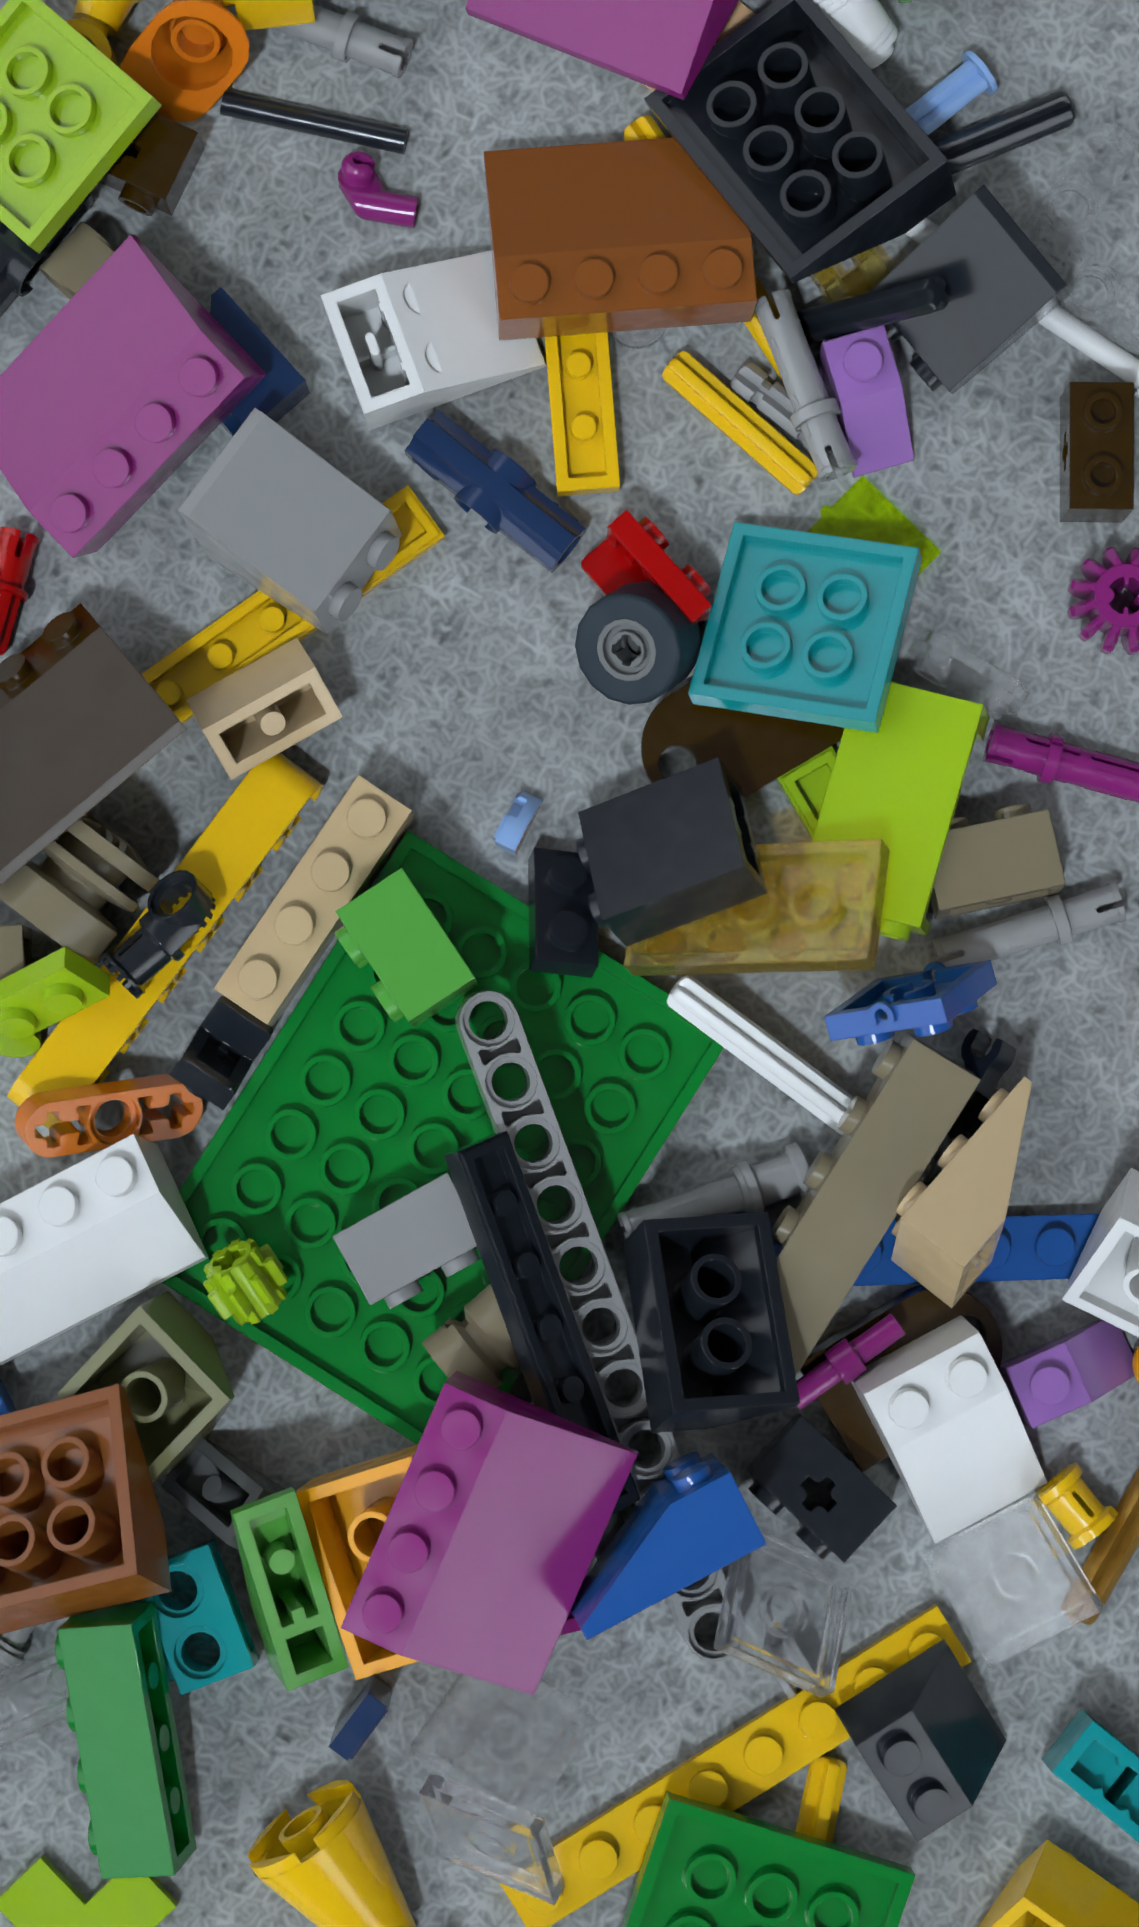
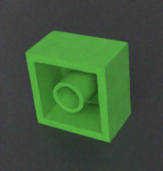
[334,868,479,1028]

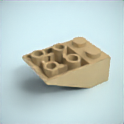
[891,1076,1032,1308]

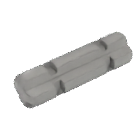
[730,362,832,456]

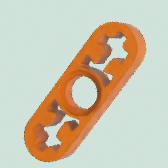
[15,1074,203,1158]

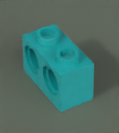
[134,1538,260,1695]
[1042,1709,1139,1843]

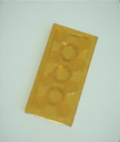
[624,839,890,976]

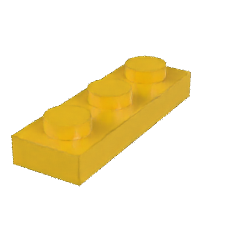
[544,332,620,497]

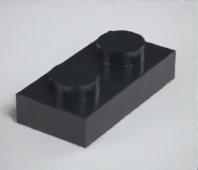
[528,847,598,978]

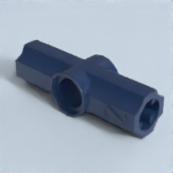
[404,409,586,573]

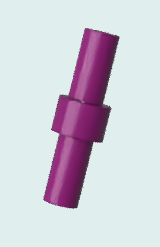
[796,1313,906,1410]

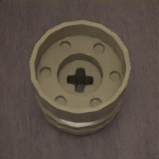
[0,813,159,965]

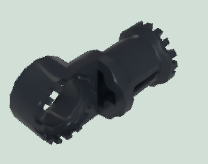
[99,870,216,999]

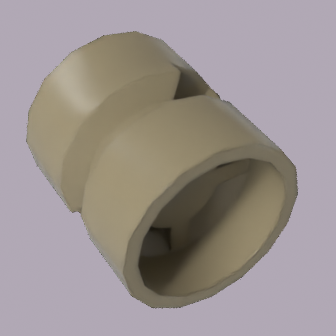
[422,1284,521,1388]

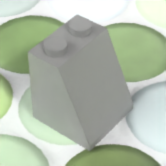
[178,408,402,635]

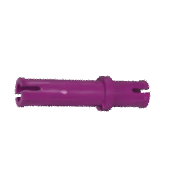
[983,722,1139,803]

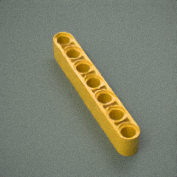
[7,752,324,1129]

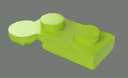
[0,946,110,1058]

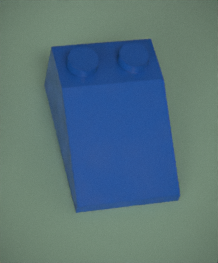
[571,1451,767,1640]

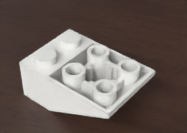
[320,250,546,431]

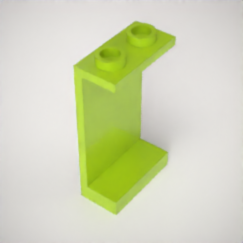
[797,682,990,942]

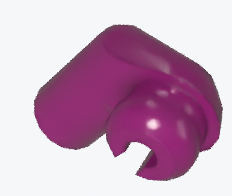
[338,151,419,228]

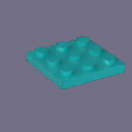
[688,522,922,733]

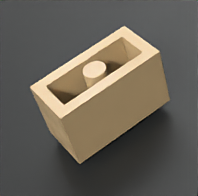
[186,638,343,780]

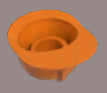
[120,0,250,122]

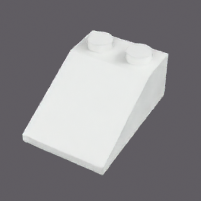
[851,1315,1048,1544]

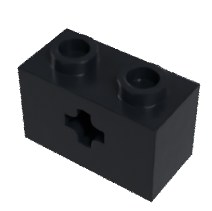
[746,1412,897,1563]

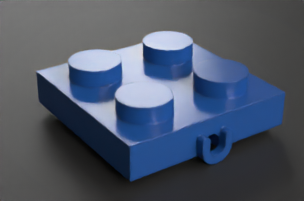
[824,960,997,1046]

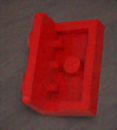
[581,510,712,626]

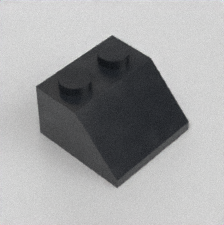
[834,1639,1006,1842]

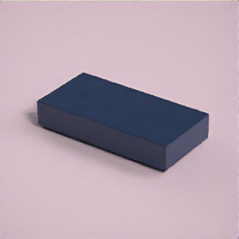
[329,1675,393,1761]

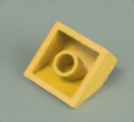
[978,1839,1139,1927]

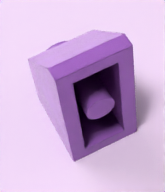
[818,325,914,478]
[999,1319,1134,1429]

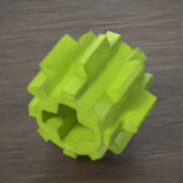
[203,1238,288,1325]

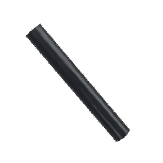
[220,90,409,155]

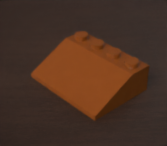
[484,138,757,340]
[0,1384,171,1634]

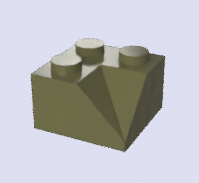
[57,1291,235,1484]

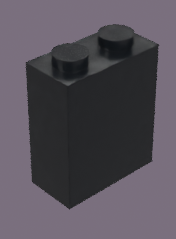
[576,757,767,947]

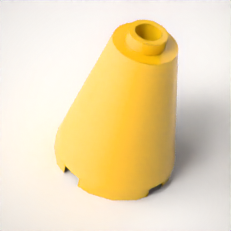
[247,1779,416,1927]

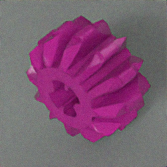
[1067,547,1139,655]

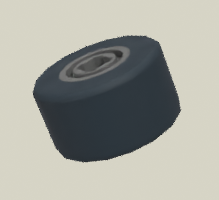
[575,581,701,705]

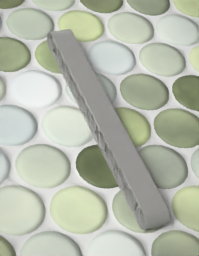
[455,990,743,1662]

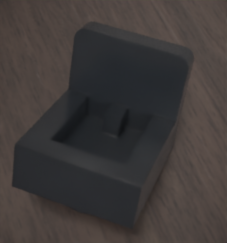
[169,996,273,1110]

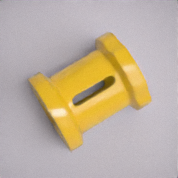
[1032,1462,1118,1550]

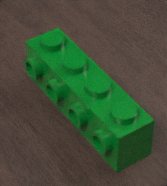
[55,1601,197,1879]

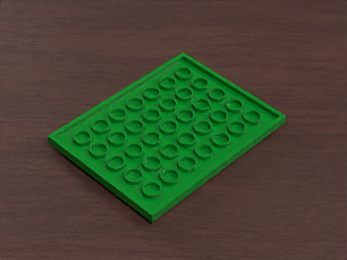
[162,831,724,1444]

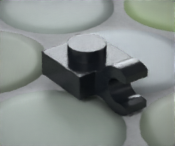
[946,1028,1016,1141]

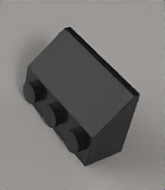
[622,1212,800,1433]

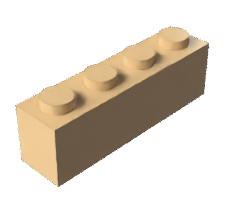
[214,775,415,1028]

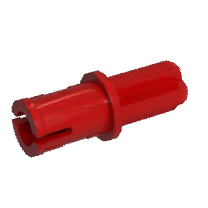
[0,527,40,656]

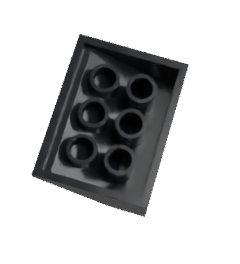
[644,0,956,284]

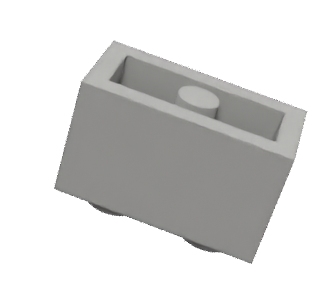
[332,1173,481,1309]

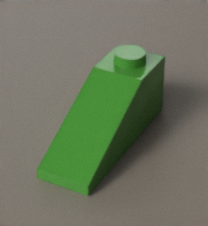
[230,1487,349,1691]

